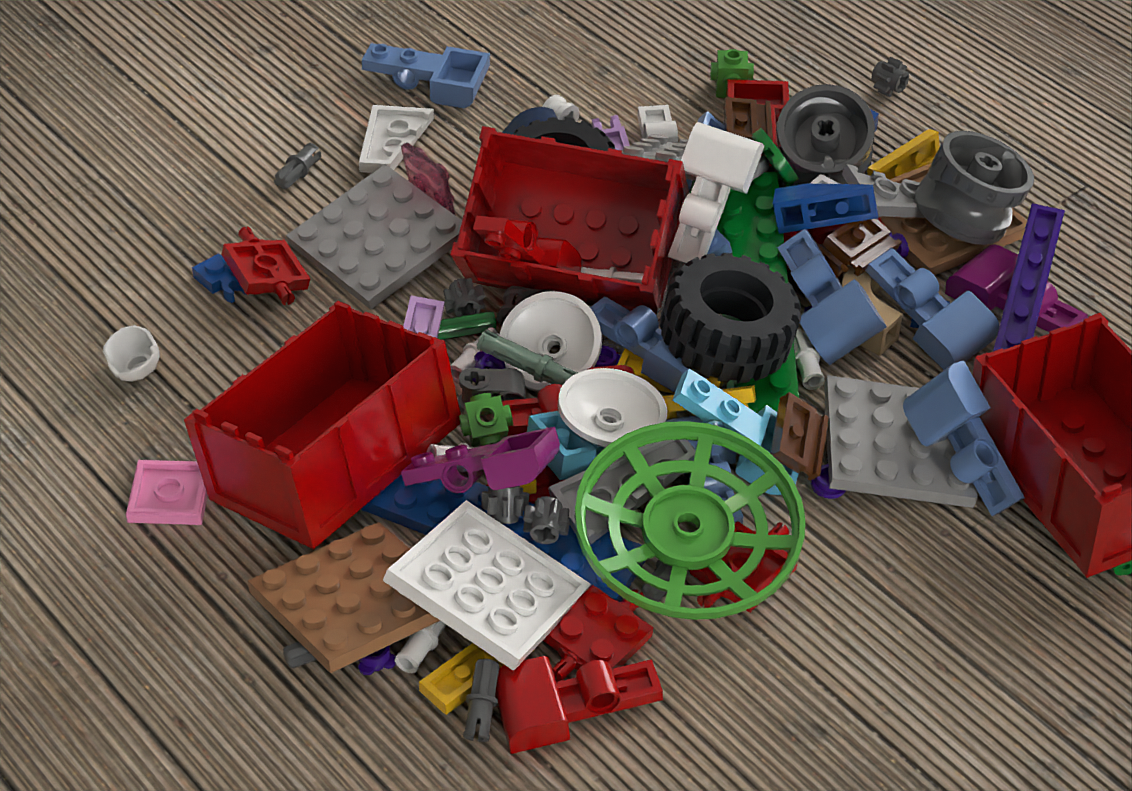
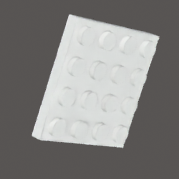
[383,500,591,671]

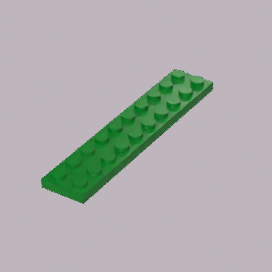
[717,172,799,413]

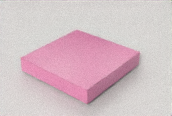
[126,460,208,525]

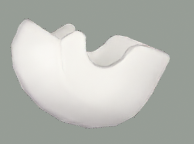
[103,325,160,382]

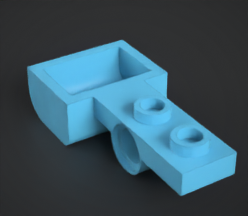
[673,368,799,495]

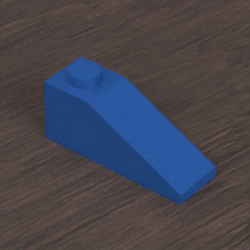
[773,183,879,234]

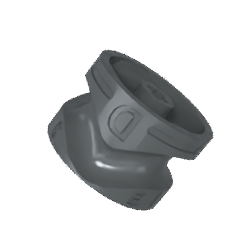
[777,84,875,185]
[915,131,1034,245]

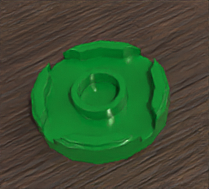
[752,128,799,186]

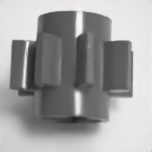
[871,57,909,97]
[443,278,485,317]
[481,486,529,524]
[523,496,570,544]

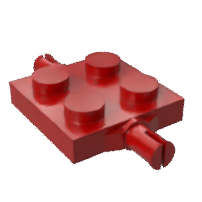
[221,226,311,305]
[690,521,797,613]
[543,585,654,682]

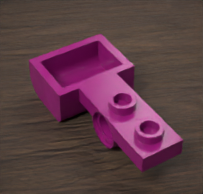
[945,244,1088,332]
[401,426,560,493]

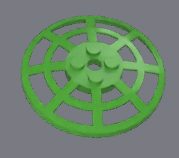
[574,421,805,620]

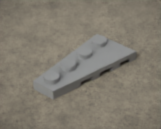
[549,440,696,545]

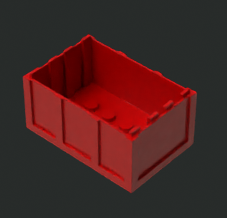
[450,126,689,319]
[184,301,461,549]
[972,313,1132,578]

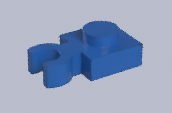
[192,253,246,303]

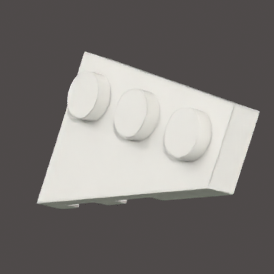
[359,105,434,173]

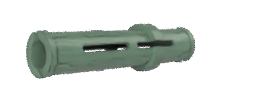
[477,329,578,385]

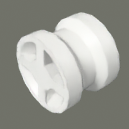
[542,95,580,122]

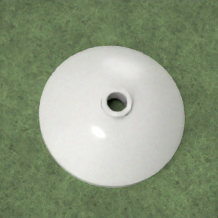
[499,291,602,392]
[558,368,667,447]

